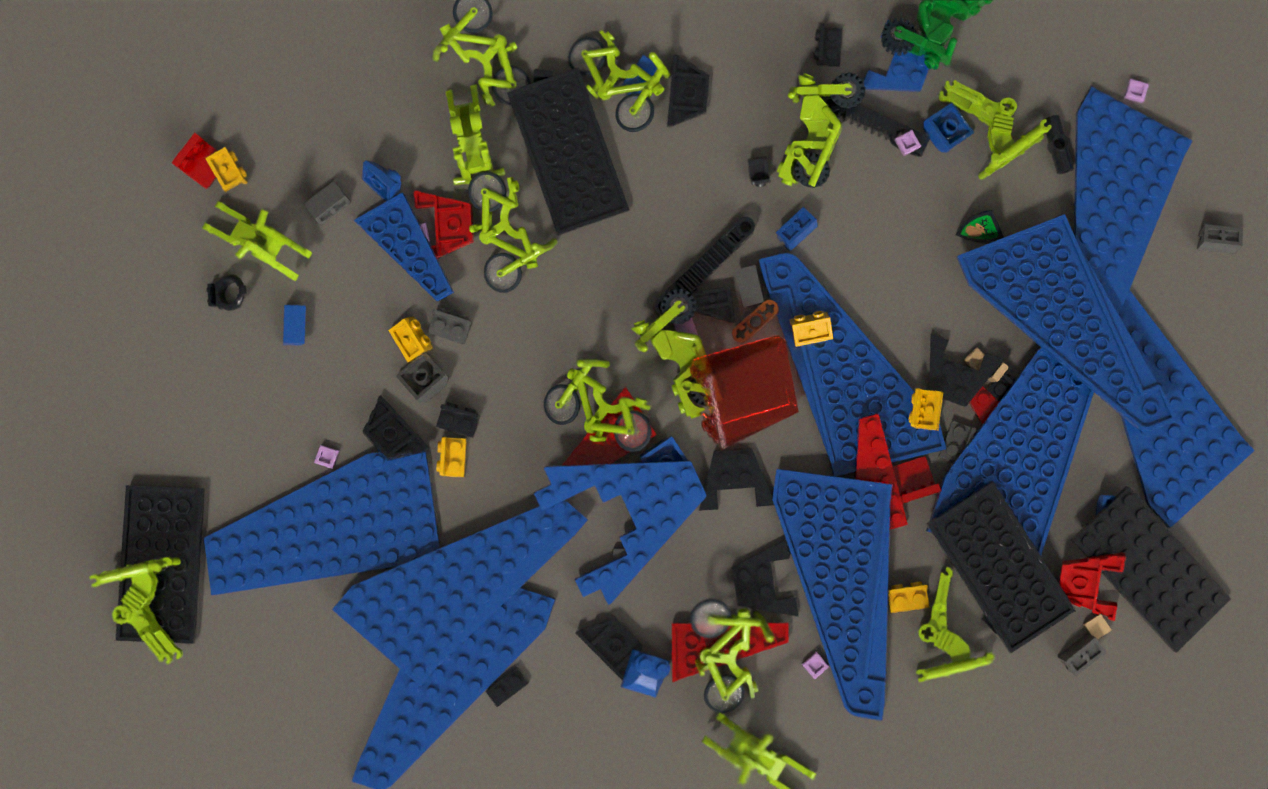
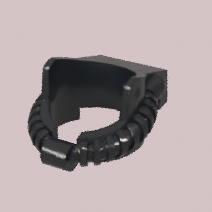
[207,274,247,311]

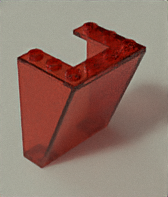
[690,335,799,449]

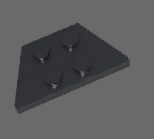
[667,55,709,128]
[362,395,429,461]
[576,618,643,680]

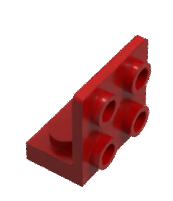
[171,133,217,189]
[892,456,941,504]

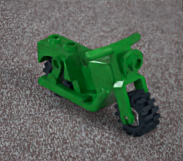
[881,0,993,70]

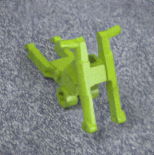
[938,80,1052,180]
[445,84,505,185]
[202,201,312,281]
[90,557,183,664]
[916,567,994,682]
[701,712,817,789]

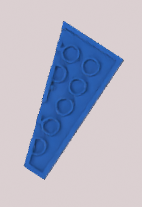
[354,193,454,301]

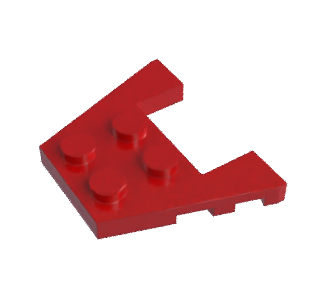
[414,191,474,258]
[1059,553,1125,621]

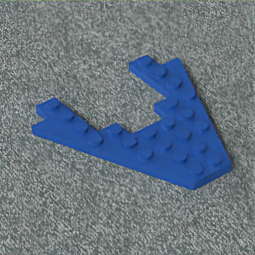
[534,460,707,605]

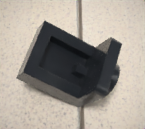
[747,156,771,187]

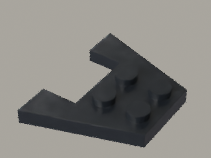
[929,334,1004,407]
[699,449,774,511]
[732,540,799,617]

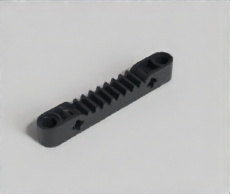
[802,96,930,157]
[654,217,755,316]

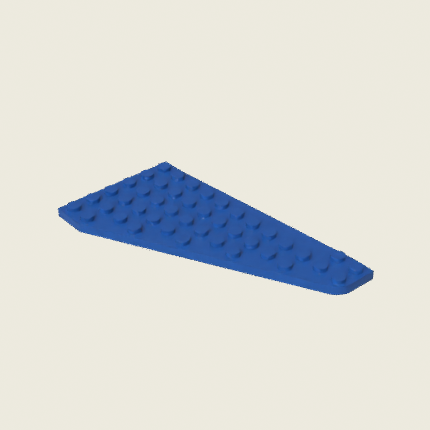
[1074,87,1192,314]

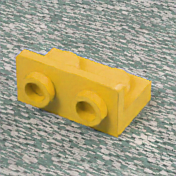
[205,147,247,192]
[789,311,833,347]
[388,316,433,362]
[436,437,467,477]
[888,581,929,613]

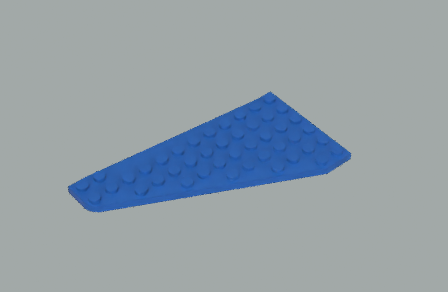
[957,214,1177,431]
[758,253,946,477]
[1119,290,1255,528]
[772,469,893,721]
[332,501,588,686]
[352,588,555,789]

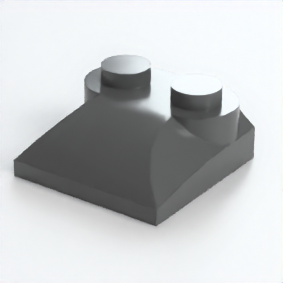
[396,352,448,403]

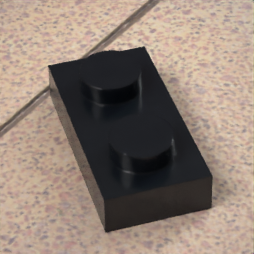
[486,668,529,707]

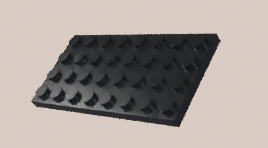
[507,67,629,236]
[926,481,1076,653]
[115,485,205,644]
[1071,486,1231,653]

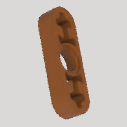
[732,300,779,343]

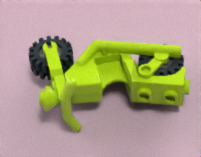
[777,72,865,188]
[631,289,725,419]

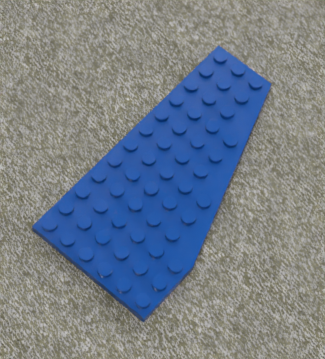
[926,347,1094,555]
[204,452,440,596]

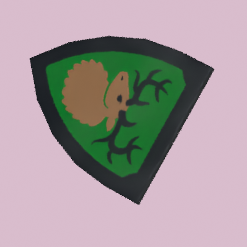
[956,209,1004,242]

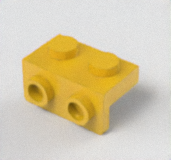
[909,388,943,431]

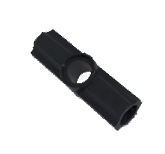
[1044,115,1074,174]

